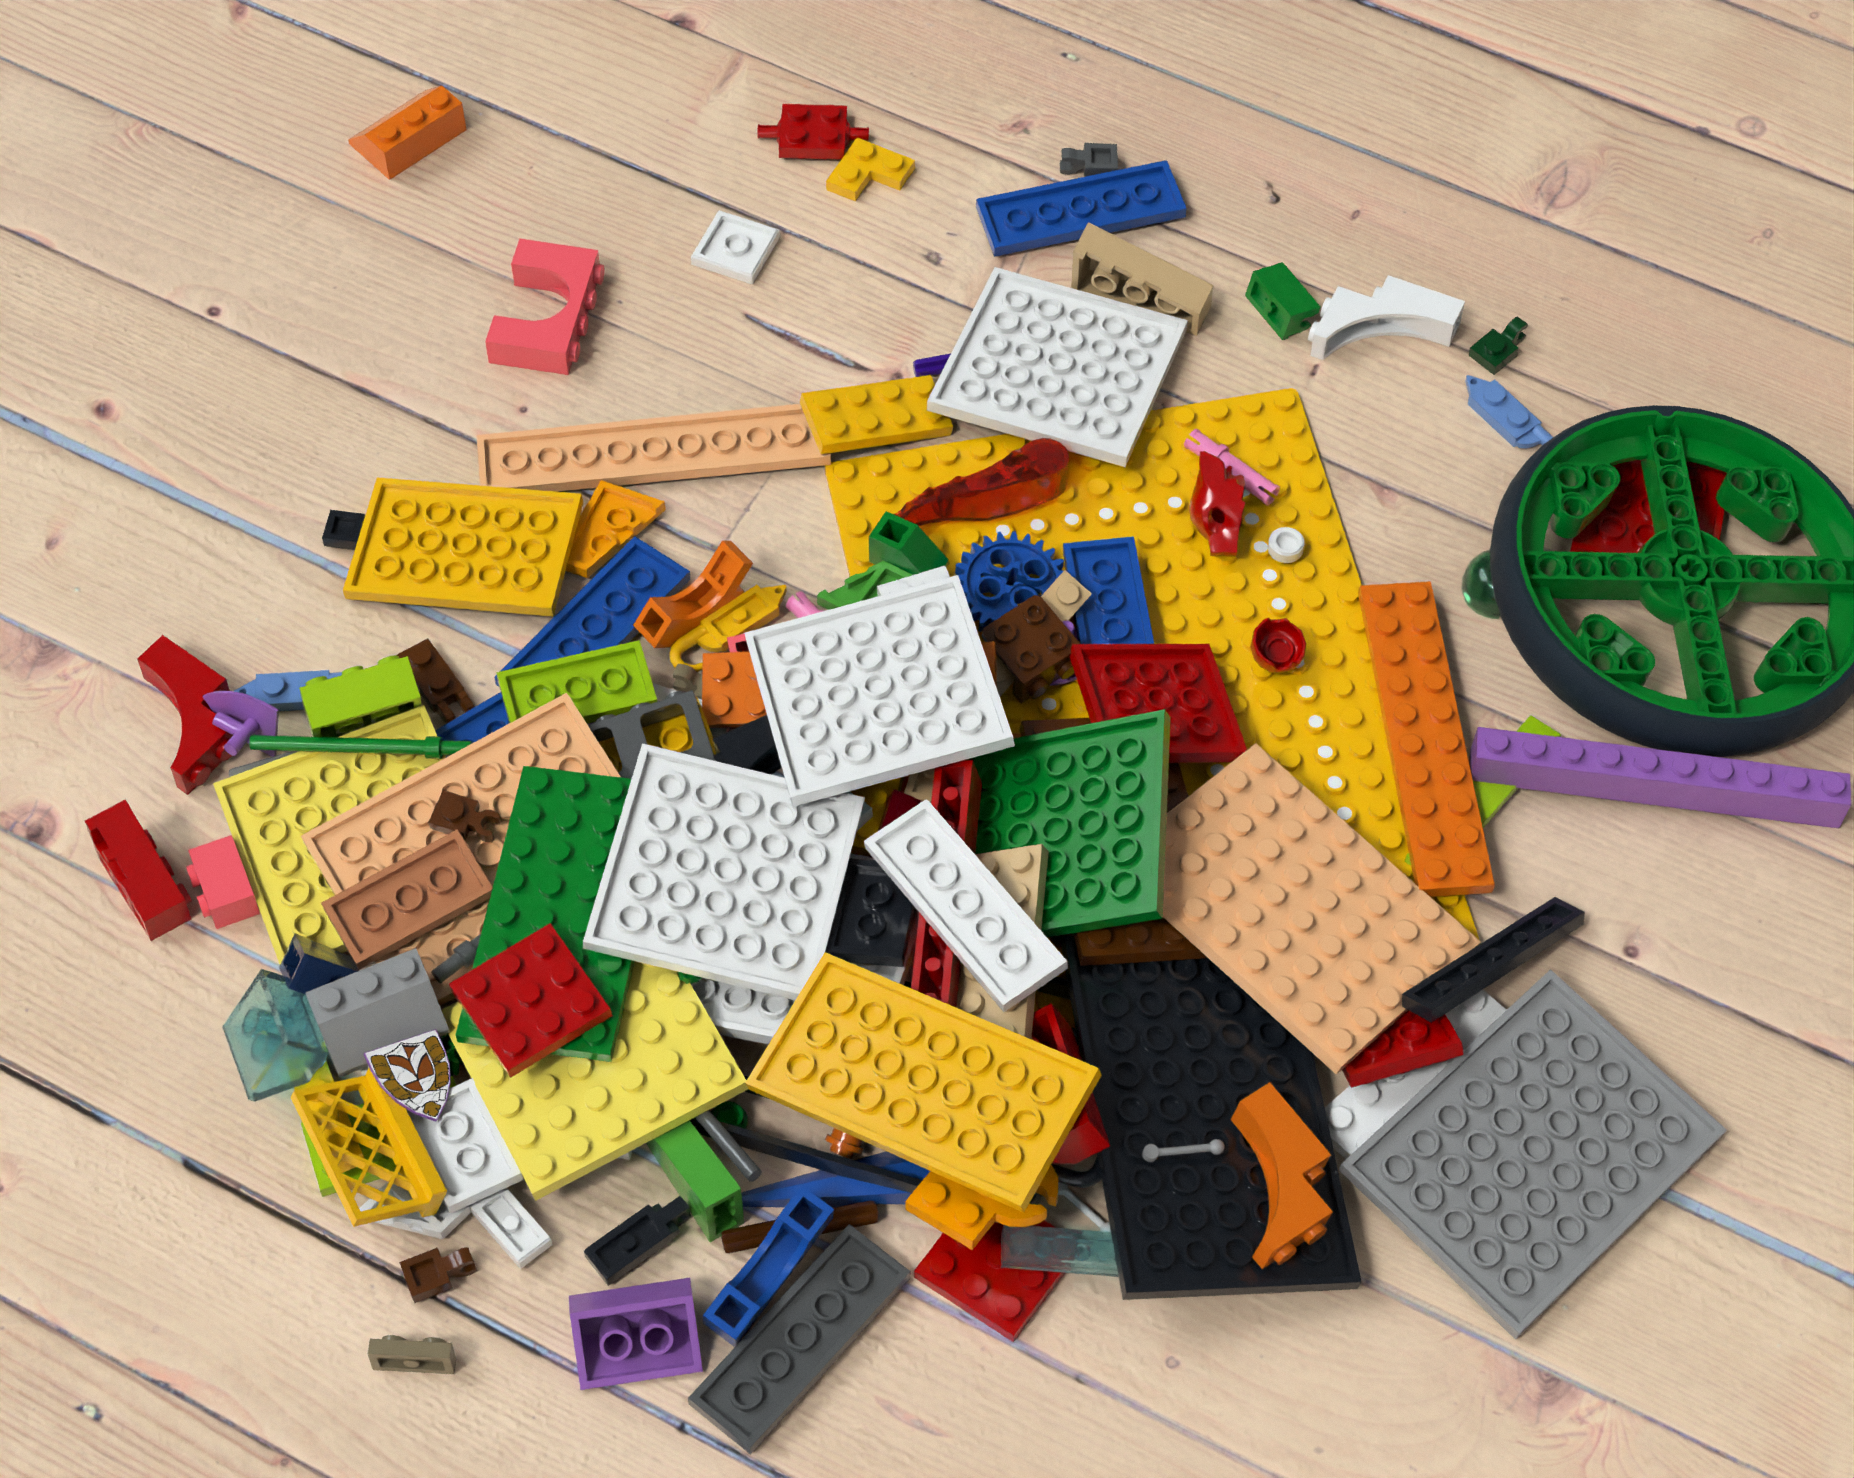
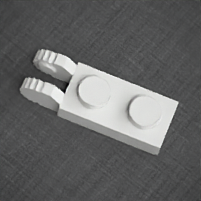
[470,1188,552,1269]

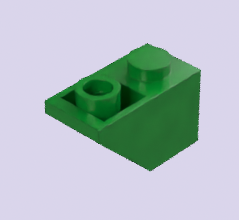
[869,511,949,575]

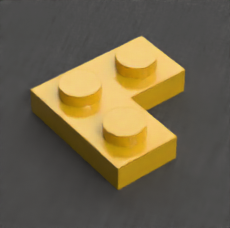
[826,138,915,201]

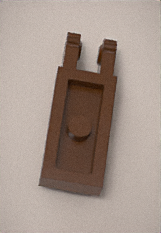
[397,638,475,724]

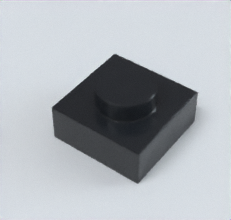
[322,510,365,550]

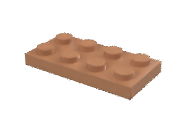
[321,829,493,969]

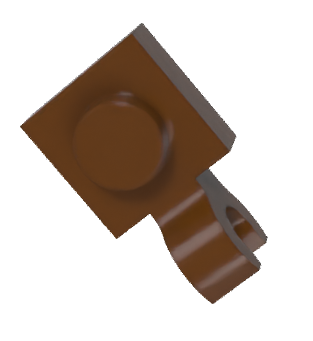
[399,1247,477,1303]

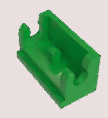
[1245,262,1321,340]

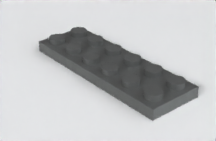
[688,1224,911,1455]

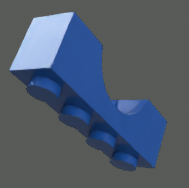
[703,1185,834,1347]

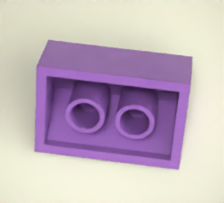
[569,1278,703,1390]

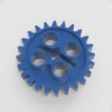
[955,531,1069,632]

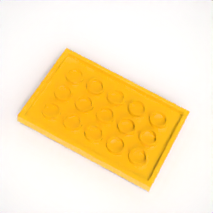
[343,477,584,617]

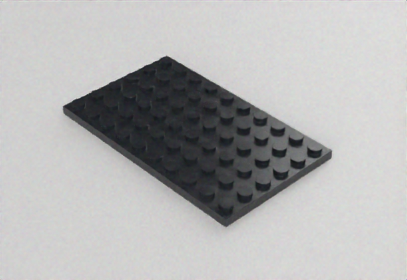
[1061,936,1362,1300]

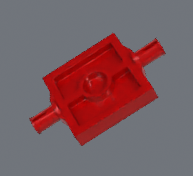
[757,104,869,159]

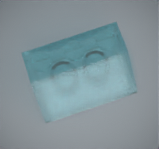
[222,969,329,1102]

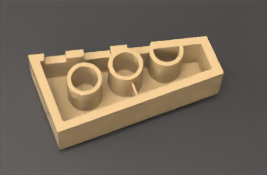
[1071,222,1213,336]

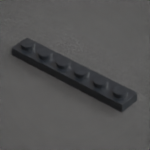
[1402,897,1585,1023]

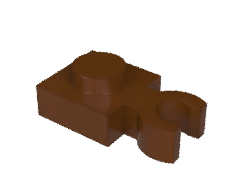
[428,790,502,842]

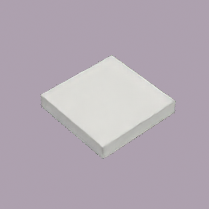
[691,210,780,285]

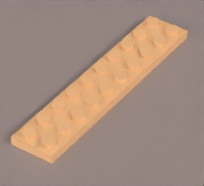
[476,404,831,492]

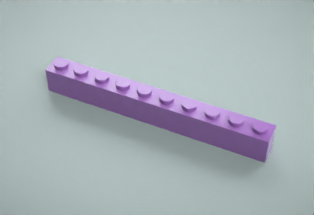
[1469,727,1851,829]

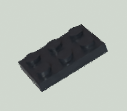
[825,858,916,967]

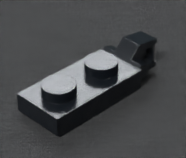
[584,1196,691,1286]

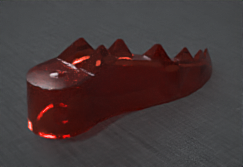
[894,438,1069,526]

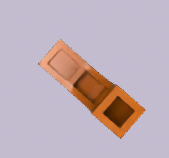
[633,541,753,648]

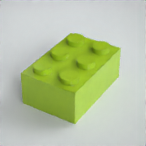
[299,655,421,737]

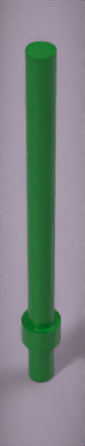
[249,735,472,759]

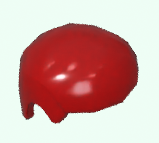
[1250,617,1307,673]

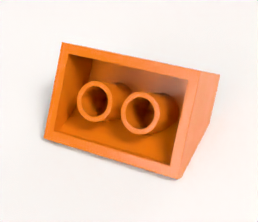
[348,85,466,180]

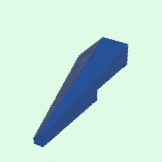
[741,1151,930,1208]

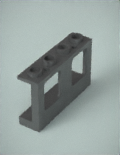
[588,690,715,779]

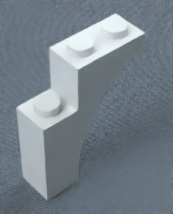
[1308,275,1465,360]

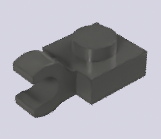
[1060,143,1118,177]

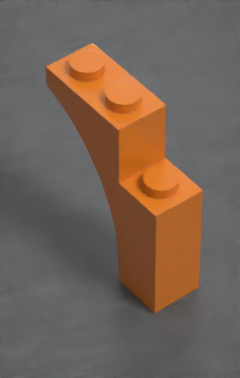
[1230,1082,1333,1269]

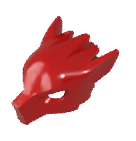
[1189,451,1245,557]

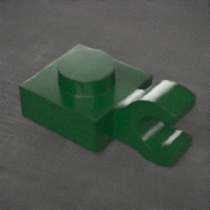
[1469,316,1528,375]

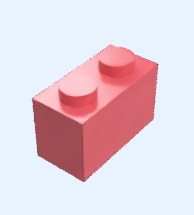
[186,835,260,929]

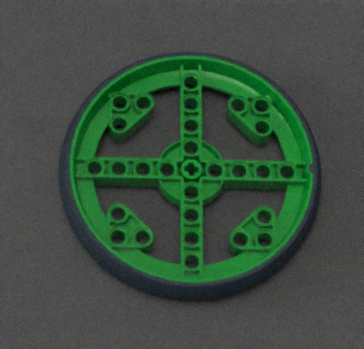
[1490,405,1854,757]

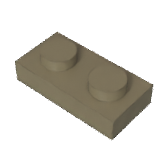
[368,1335,456,1374]

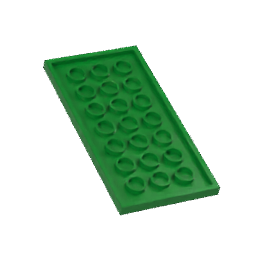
[455,766,635,1062]

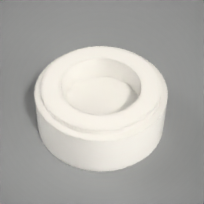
[1268,527,1304,563]

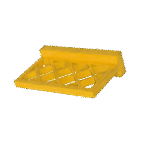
[291,1068,447,1227]

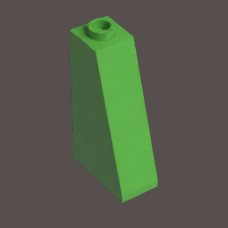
[646,1120,744,1242]

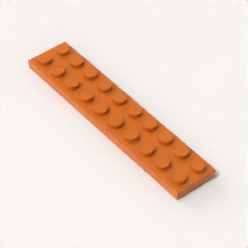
[1358,581,1495,897]

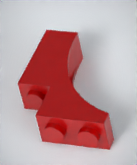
[137,635,233,795]

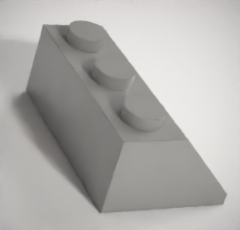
[305,948,450,1078]

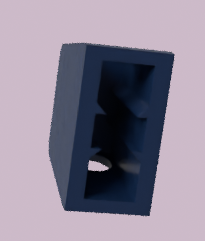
[279,933,360,994]

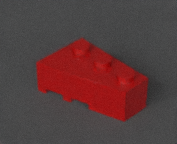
[85,799,192,941]

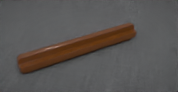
[721,1201,879,1253]

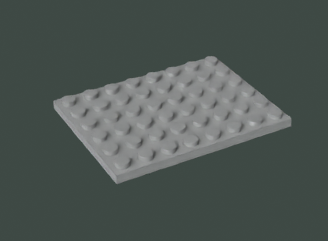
[1339,969,1726,1339]

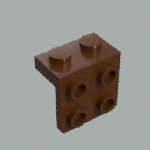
[982,595,1080,703]

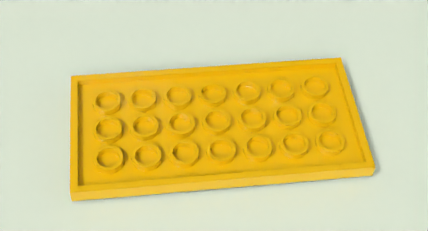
[745,952,1102,1213]

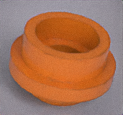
[825,1128,864,1159]

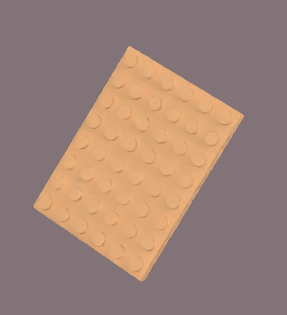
[301,693,621,1006]
[1163,743,1481,1075]

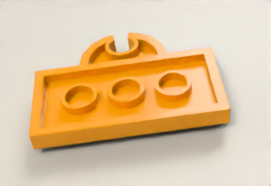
[905,1165,1058,1250]

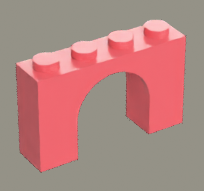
[485,238,605,375]

